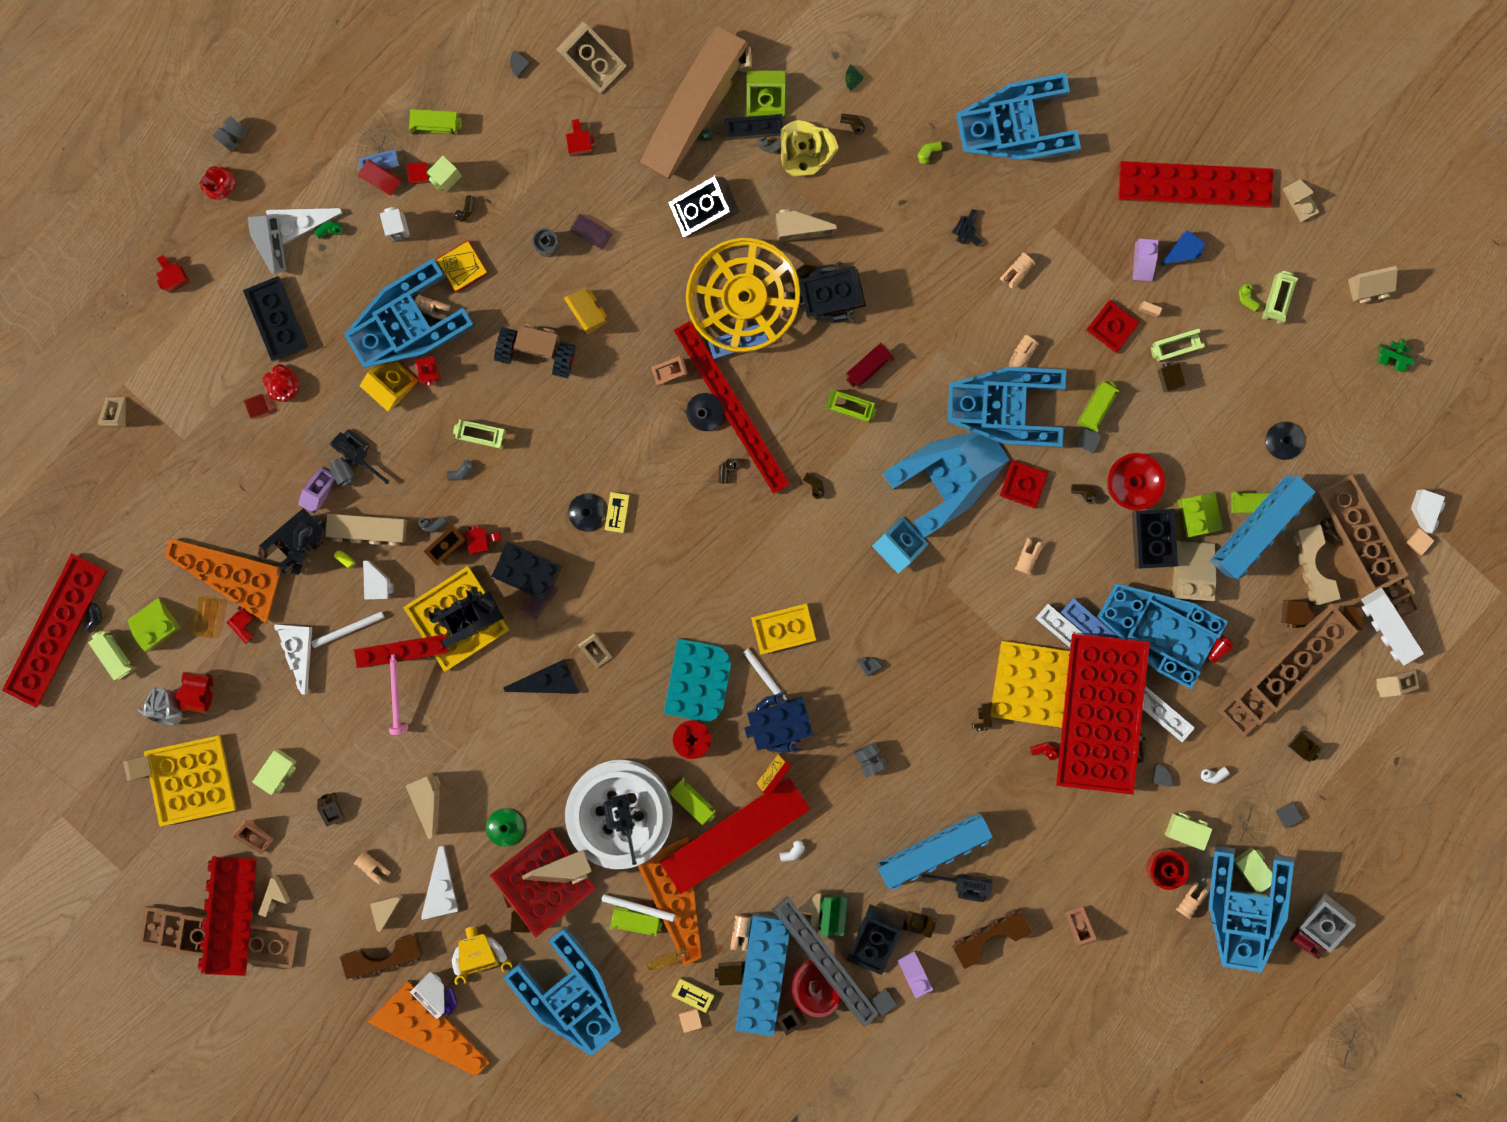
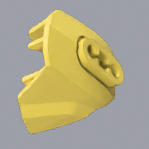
[781,120,838,177]

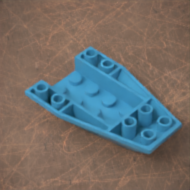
[1097,583,1228,689]

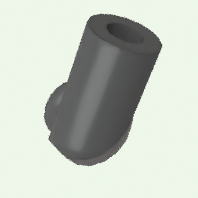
[758,137,781,154]
[447,460,473,481]
[418,516,448,533]

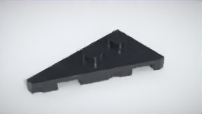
[503,659,580,694]

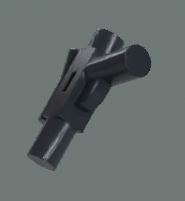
[951,209,982,247]

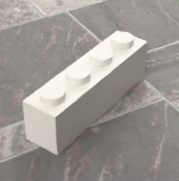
[1361,588,1424,666]

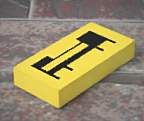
[604,492,630,533]
[671,978,714,1013]

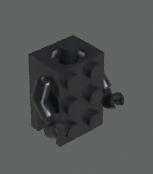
[798,261,866,324]
[258,508,325,577]
[429,586,504,648]

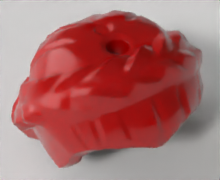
[199,166,236,200]
[262,364,299,402]

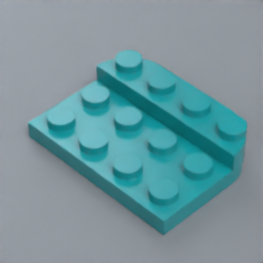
[664,639,731,722]

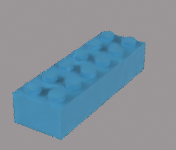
[1210,474,1315,579]
[876,812,993,890]
[735,912,790,1037]

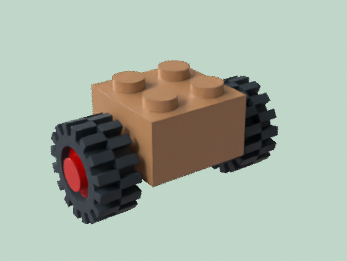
[494,324,576,378]

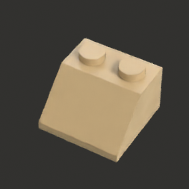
[1348,266,1398,304]

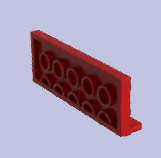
[198,856,257,976]

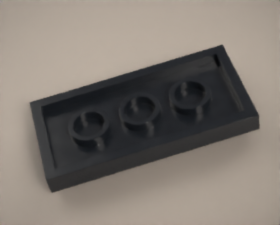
[243,276,309,362]

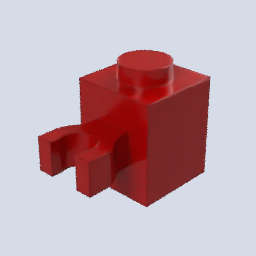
[566,119,595,157]
[156,255,190,293]
[415,356,441,387]
[465,525,502,554]

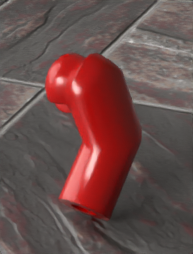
[1030,742,1058,761]

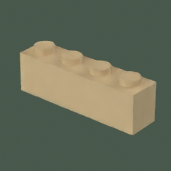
[326,514,407,546]

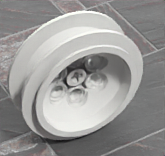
[565,760,673,869]

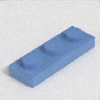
[708,324,768,359]
[1060,598,1117,638]

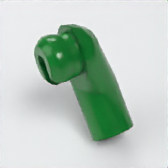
[314,221,343,239]

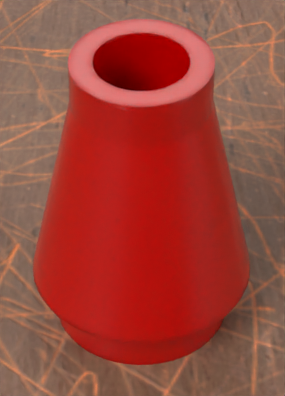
[1207,635,1234,664]

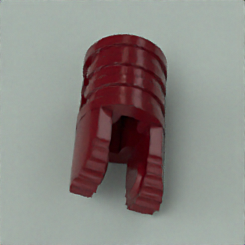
[1290,927,1327,959]

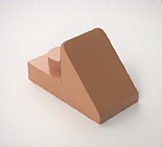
[651,355,688,385]
[232,820,274,854]
[1065,907,1097,947]

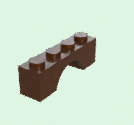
[1281,600,1364,631]
[952,909,1032,969]
[340,932,423,981]

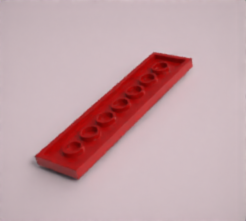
[1118,161,1274,208]
[2,553,107,708]

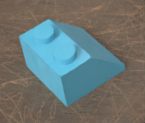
[872,516,929,573]

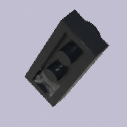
[724,114,783,139]

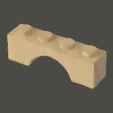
[1293,525,1341,605]

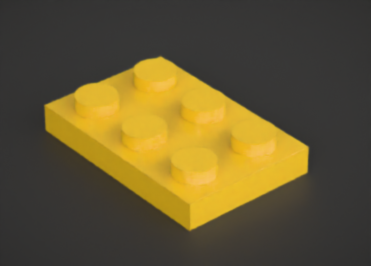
[751,603,816,655]

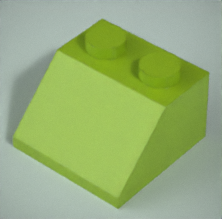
[747,71,785,117]
[1177,492,1223,537]
[127,598,182,652]

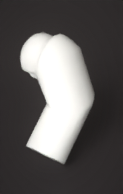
[1201,767,1230,784]
[780,840,805,862]

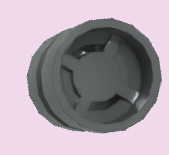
[212,116,250,152]
[532,228,559,257]
[853,742,888,777]

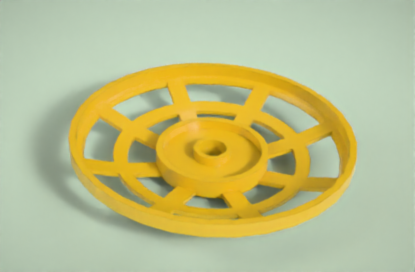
[686,238,801,352]

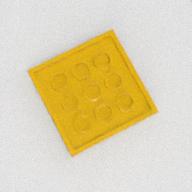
[403,566,510,672]
[990,641,1070,728]
[144,735,237,826]

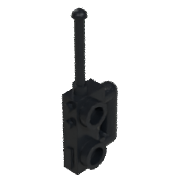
[330,429,390,484]
[603,794,637,865]
[922,873,993,902]

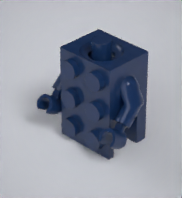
[744,691,813,754]

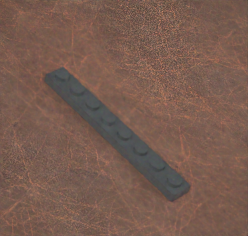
[772,896,878,1027]

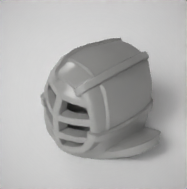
[138,688,183,726]

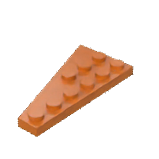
[165,538,280,623]
[638,836,702,966]
[367,980,490,1076]

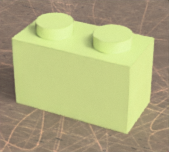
[427,156,462,192]
[252,749,297,795]
[1165,812,1212,850]
[1234,847,1273,894]

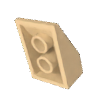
[556,22,627,94]
[775,209,837,243]
[1172,541,1216,601]
[406,773,441,839]
[522,850,592,884]

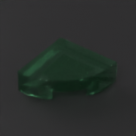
[845,64,864,93]
[697,129,713,141]

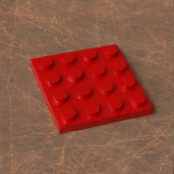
[489,828,596,937]

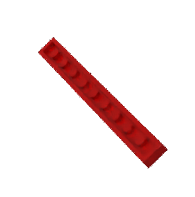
[673,320,789,494]

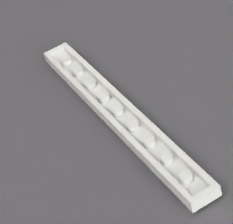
[1035,604,1194,742]

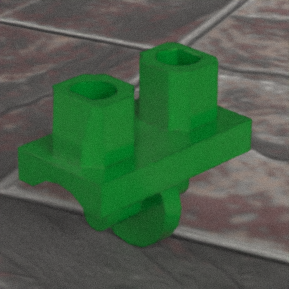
[1377,338,1415,373]

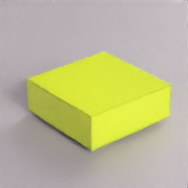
[333,551,355,568]

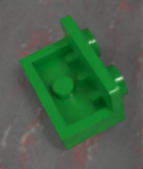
[818,895,848,937]

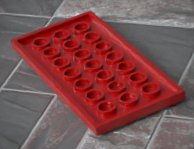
[1056,633,1150,795]

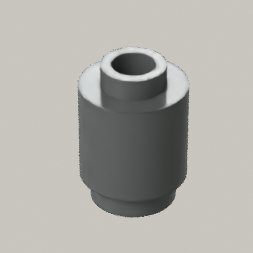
[329,457,355,487]

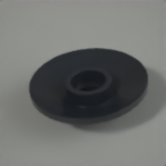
[686,393,723,431]
[1265,422,1304,460]
[568,493,606,532]

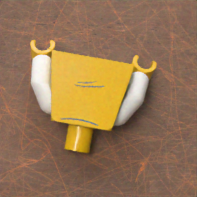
[452,926,512,985]

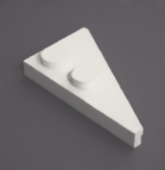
[265,208,343,245]
[274,625,312,694]
[421,845,459,920]

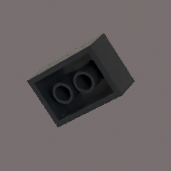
[1132,509,1178,569]
[491,542,563,601]

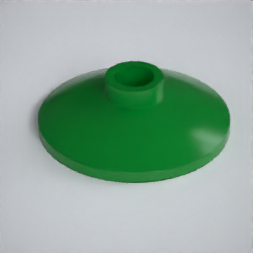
[486,808,524,847]

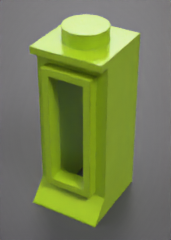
[409,109,462,135]
[1077,381,1119,433]
[824,389,877,423]
[1231,491,1269,513]
[669,777,716,825]
[610,906,663,937]

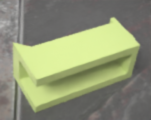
[1262,271,1298,324]
[1151,329,1205,362]
[453,419,506,449]
[88,630,137,681]

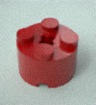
[176,672,214,713]
[672,720,711,759]
[1146,849,1189,890]

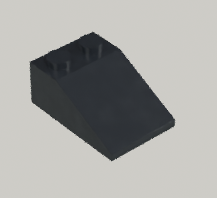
[669,176,740,237]
[846,904,905,975]

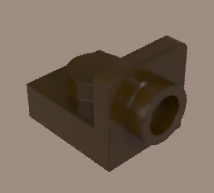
[971,702,992,731]
[1288,731,1322,762]
[317,792,344,827]
[903,910,936,938]

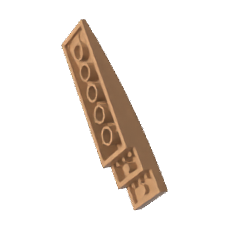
[640,26,749,180]
[1318,474,1423,621]
[1216,604,1358,738]
[138,905,298,969]

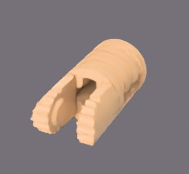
[1000,253,1036,289]
[415,294,451,321]
[1008,335,1039,367]
[1015,538,1043,576]
[353,851,391,886]
[1176,881,1210,919]
[730,914,752,951]

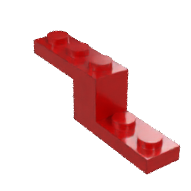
[353,634,449,668]

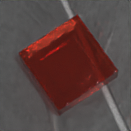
[243,394,269,419]

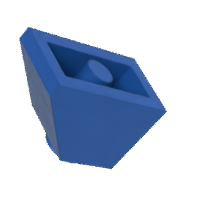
[1161,230,1206,266]

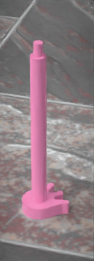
[389,654,408,735]

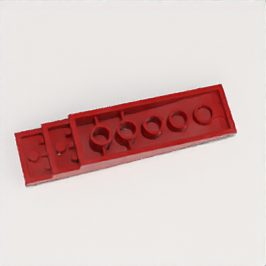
[660,777,811,895]

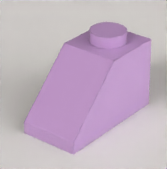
[1133,239,1158,282]
[298,467,335,514]
[897,952,933,998]

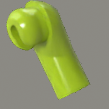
[918,141,942,164]
[1239,284,1260,312]

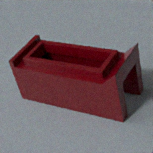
[846,342,895,389]

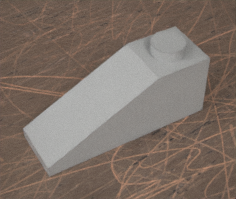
[248,214,286,274]

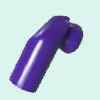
[442,986,458,1016]

